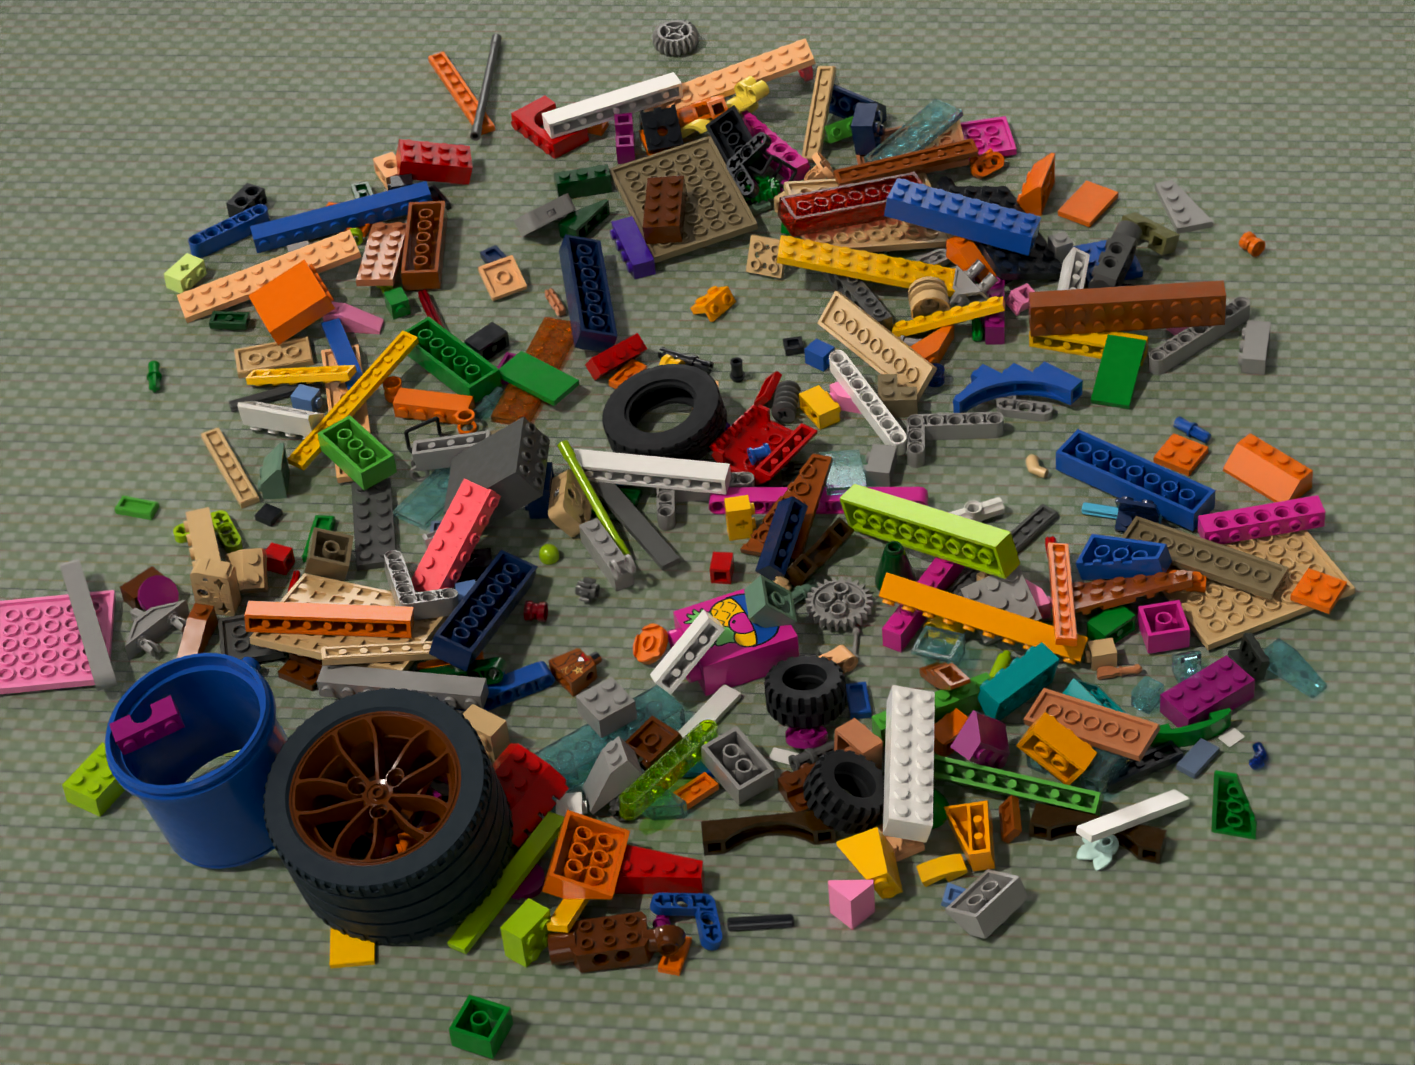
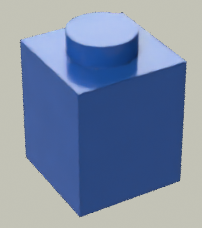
[804,339,835,372]

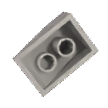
[582,736,643,814]

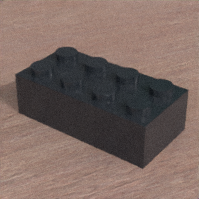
[705,105,771,181]

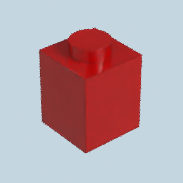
[265,542,295,575]
[709,551,735,584]

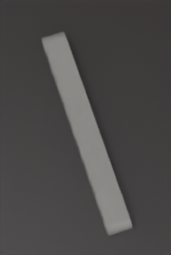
[59,559,117,691]

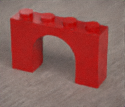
[511,95,589,159]

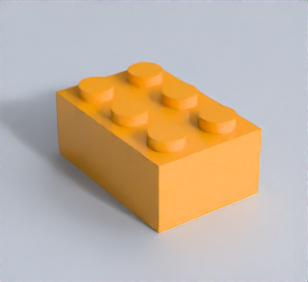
[1016,712,1098,785]

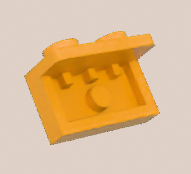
[690,286,736,322]

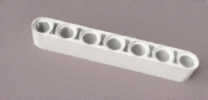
[829,350,907,456]

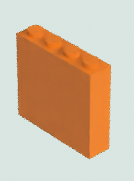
[248,259,335,345]

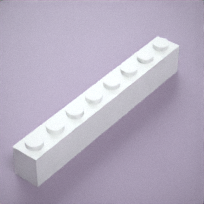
[542,72,683,139]
[569,449,731,495]

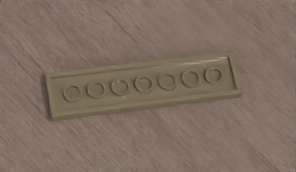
[1121,516,1289,600]

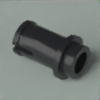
[730,357,745,383]

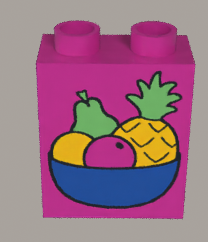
[667,588,799,696]

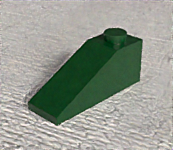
[558,199,610,239]

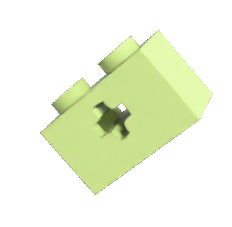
[164,253,207,293]

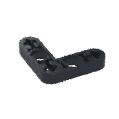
[726,132,772,199]

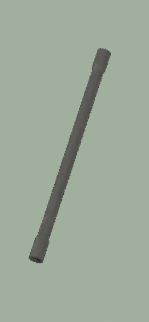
[470,34,502,141]

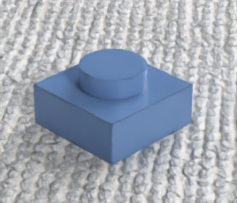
[941,883,966,908]

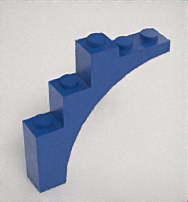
[953,361,1083,413]

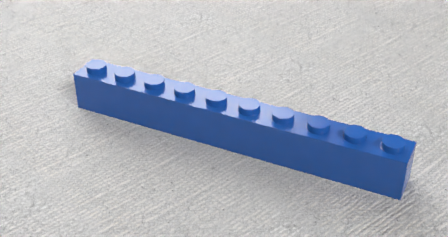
[250,181,432,253]

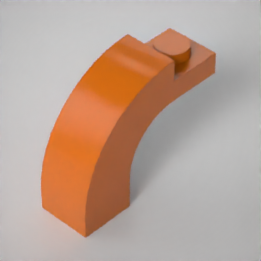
[676,95,728,128]

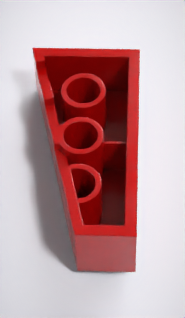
[614,845,705,894]

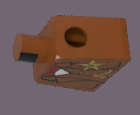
[548,648,602,697]

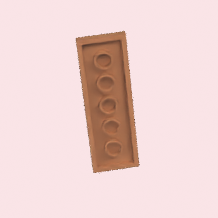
[356,222,407,286]
[1023,688,1160,762]

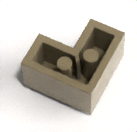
[878,374,918,418]

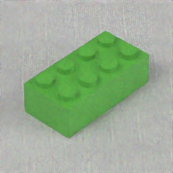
[317,415,397,491]

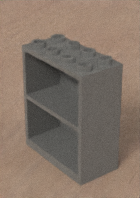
[443,417,550,528]

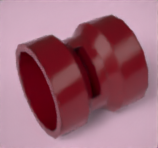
[523,600,548,622]

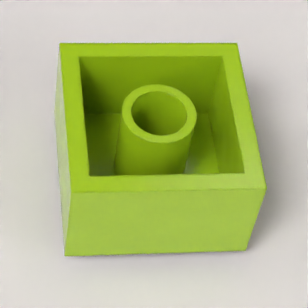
[500,898,553,968]

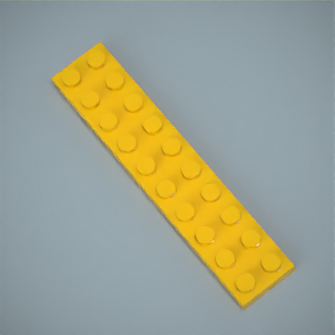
[776,235,956,297]

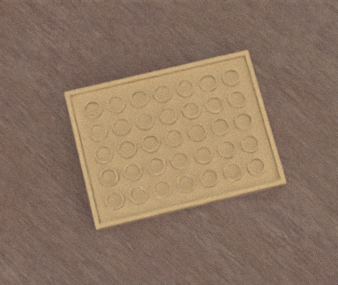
[783,173,953,253]
[1162,530,1355,650]

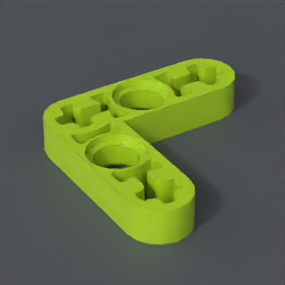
[173,510,243,553]

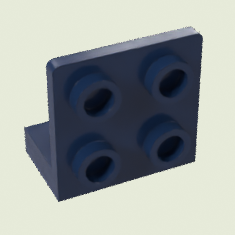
[1115,496,1160,533]

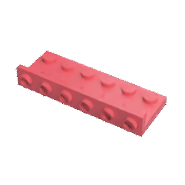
[411,479,501,592]

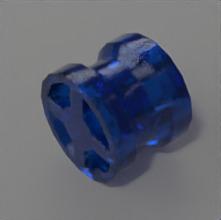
[928,363,945,387]

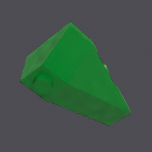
[1211,770,1257,840]

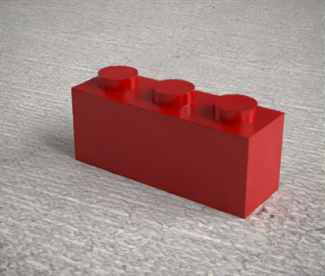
[585,333,647,381]

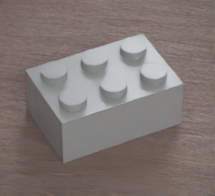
[701,726,775,805]

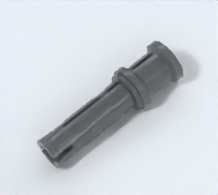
[788,740,834,771]

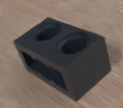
[226,183,267,217]

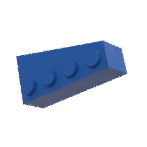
[1076,534,1172,580]

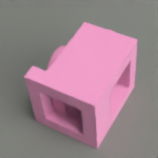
[1005,283,1035,316]

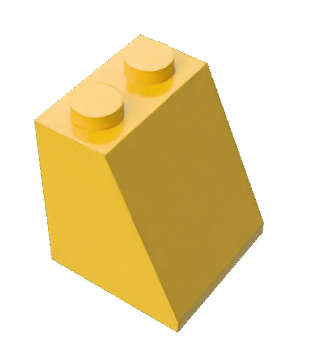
[836,827,903,899]

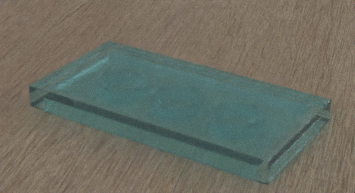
[819,449,867,495]
[393,467,451,530]

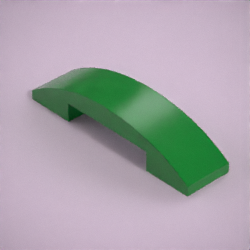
[1150,708,1231,748]

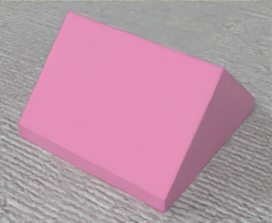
[828,880,875,930]

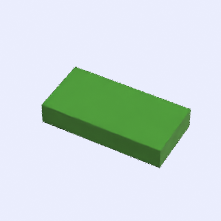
[115,496,159,520]

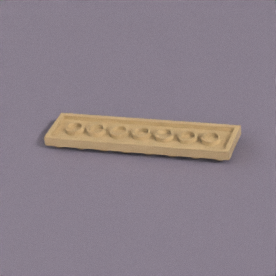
[817,291,937,401]

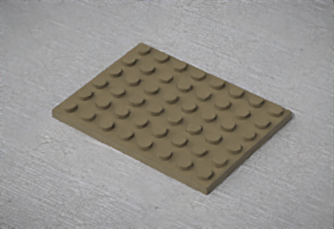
[609,136,758,263]

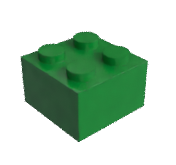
[449,994,513,1059]

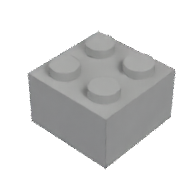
[576,676,637,738]

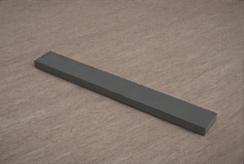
[589,481,680,571]
[945,504,1059,595]

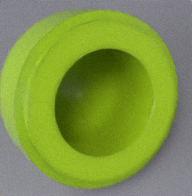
[539,544,559,565]

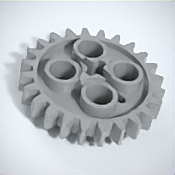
[806,576,873,631]

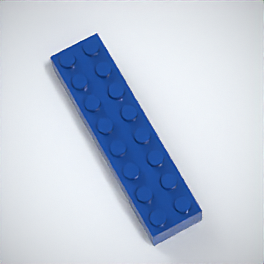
[884,178,1041,256]
[1056,429,1216,531]

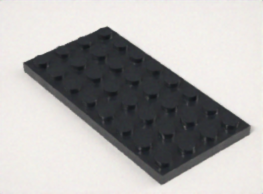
[942,185,1062,280]

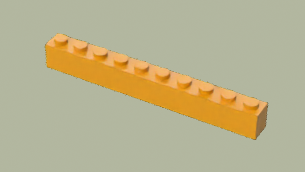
[879,572,1088,665]

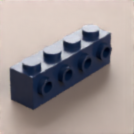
[755,496,808,581]

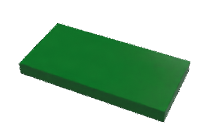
[1091,334,1146,409]
[499,350,580,406]

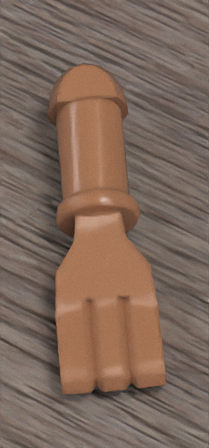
[1097,664,1143,680]

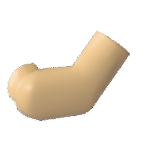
[1026,454,1049,479]

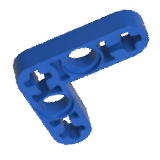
[650,893,722,951]

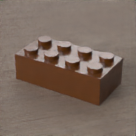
[642,175,687,244]

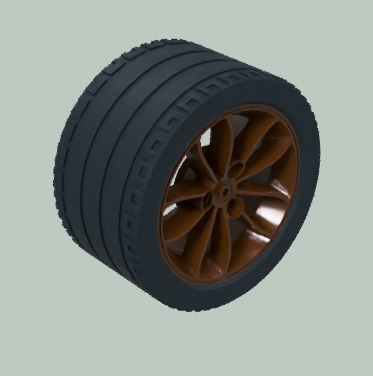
[263,688,513,945]

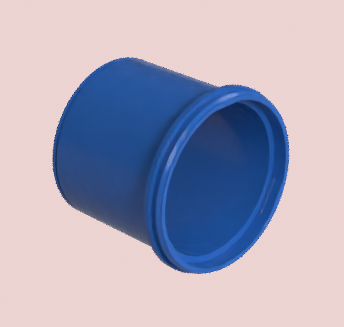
[105,653,288,869]

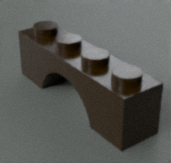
[783,517,855,587]

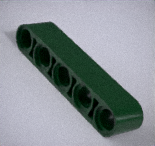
[413,657,507,685]

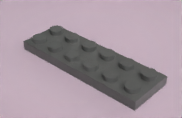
[351,478,396,571]

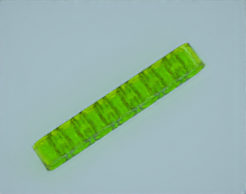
[619,719,718,820]

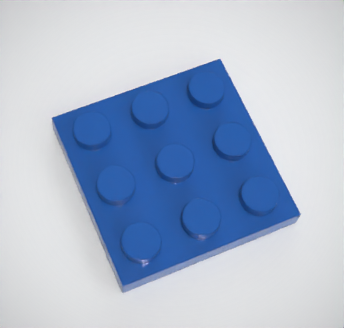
[1073,240,1143,287]

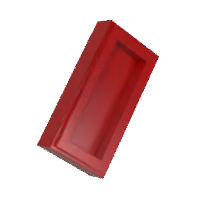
[754,371,782,408]

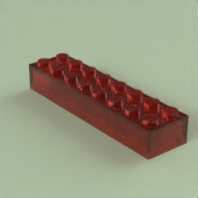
[778,172,923,237]

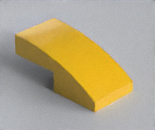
[916,853,968,887]

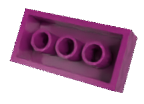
[1160,655,1255,728]

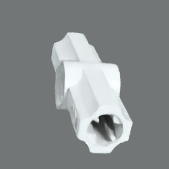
[949,497,1005,523]

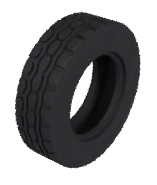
[602,364,727,460]

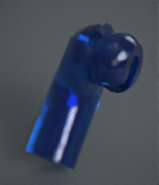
[1249,742,1269,770]

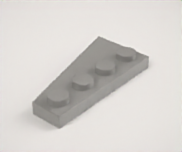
[1155,180,1213,234]

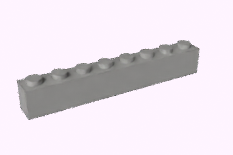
[317,665,489,710]

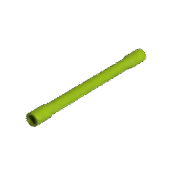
[557,440,631,556]

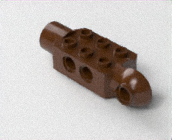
[548,911,686,973]

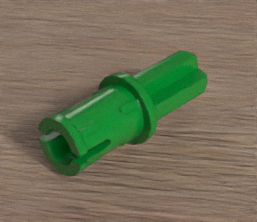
[147,360,162,393]

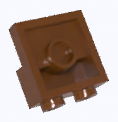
[278,653,322,691]
[625,716,683,773]
[777,763,815,812]

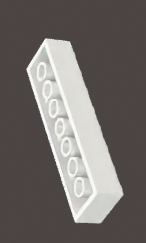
[883,685,935,843]

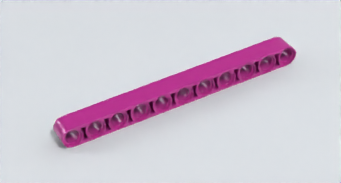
[708,487,928,514]

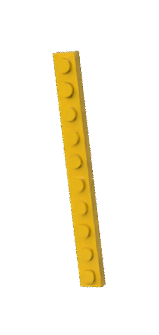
[287,330,419,471]

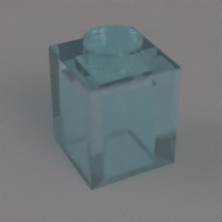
[1131,675,1164,714]

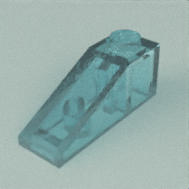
[1264,638,1327,699]

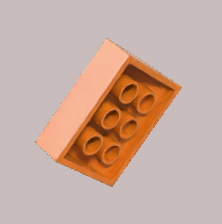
[542,810,630,900]

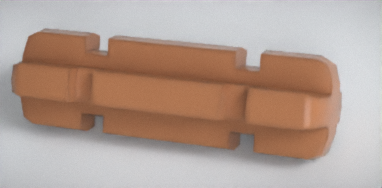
[544,288,566,316]

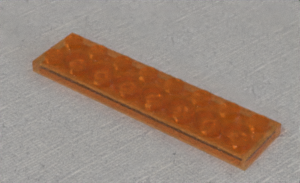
[491,317,574,425]

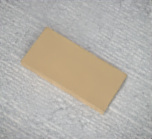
[234,336,314,379]

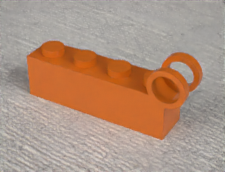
[393,388,477,434]

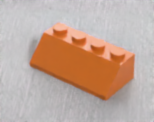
[1223,433,1313,502]

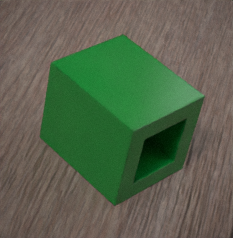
[384,287,411,320]

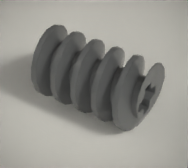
[771,380,801,423]

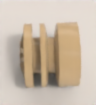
[908,276,950,319]

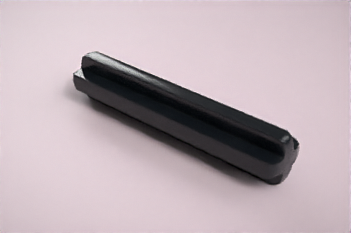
[727,914,794,931]

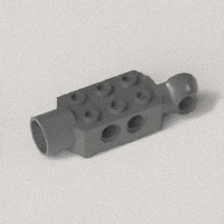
[1088,220,1142,288]

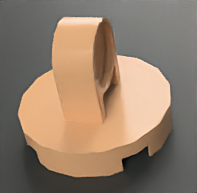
[804,151,834,180]

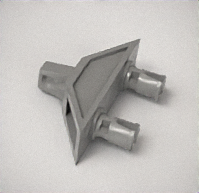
[949,259,999,308]
[125,600,190,660]

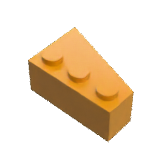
[944,800,995,872]

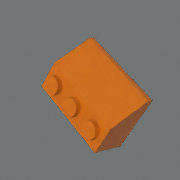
[1017,153,1055,216]

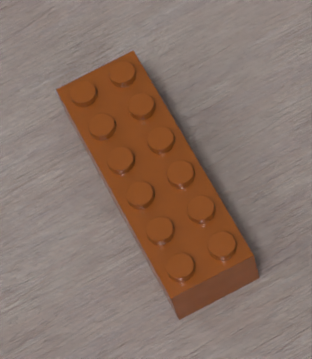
[401,201,448,290]

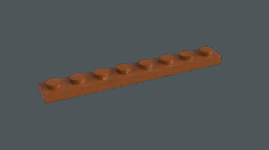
[833,138,979,188]

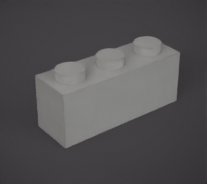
[1238,320,1271,375]

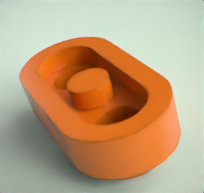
[970,152,1004,179]

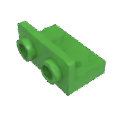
[824,116,853,143]

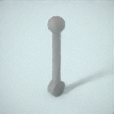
[852,627,860,658]

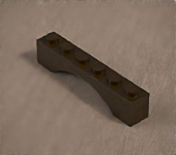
[1029,803,1167,864]
[701,811,836,856]

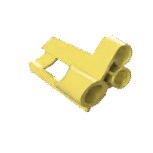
[681,76,769,138]

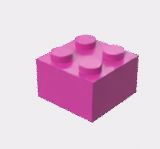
[1138,600,1190,654]

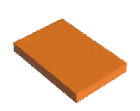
[1058,180,1118,227]

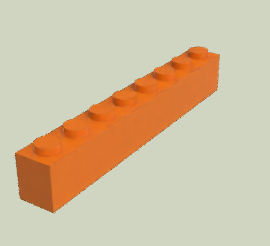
[244,601,414,638]

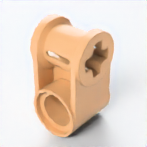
[819,645,858,673]

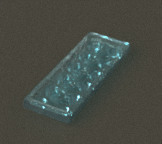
[864,98,963,163]

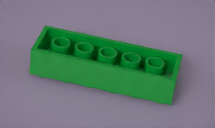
[405,316,502,404]

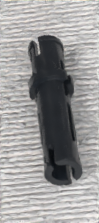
[658,347,714,374]

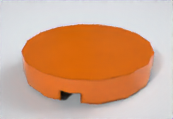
[633,623,668,665]

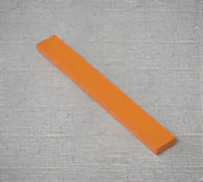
[428,51,495,135]
[1047,542,1077,646]

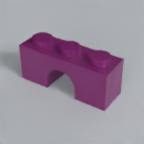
[614,113,635,164]
[109,695,185,755]

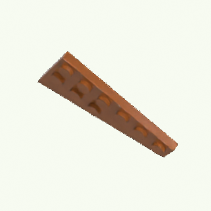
[740,454,833,562]
[1072,570,1194,615]

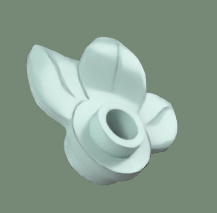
[1076,835,1119,871]

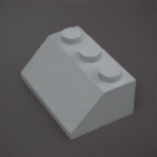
[945,869,1029,939]

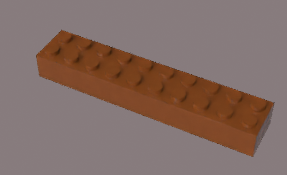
[1029,280,1226,337]

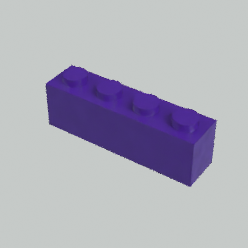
[610,216,656,280]

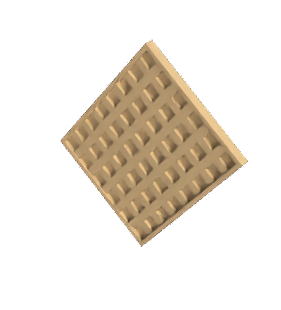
[250,573,449,671]

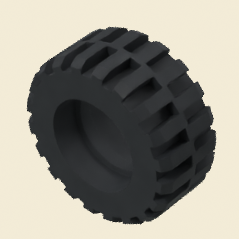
[764,655,847,729]
[803,750,884,834]

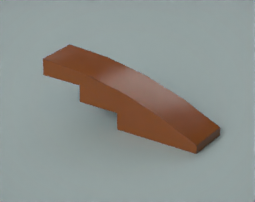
[919,662,971,690]

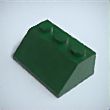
[553,164,612,199]

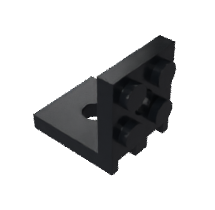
[638,104,684,153]

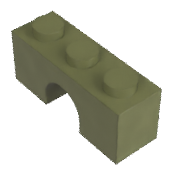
[1121,212,1180,255]

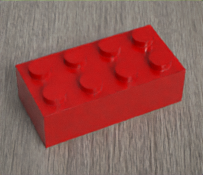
[396,139,473,185]

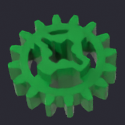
[741,176,780,203]

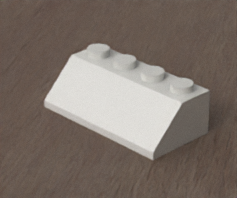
[237,401,325,439]

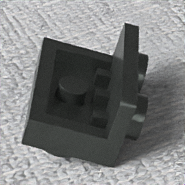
[1227,632,1270,681]

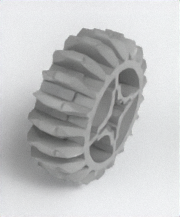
[652,19,699,57]

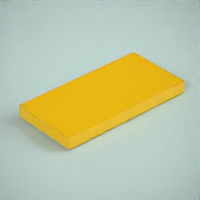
[329,928,375,969]

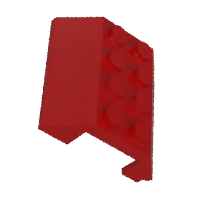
[709,404,818,486]
[492,743,569,848]

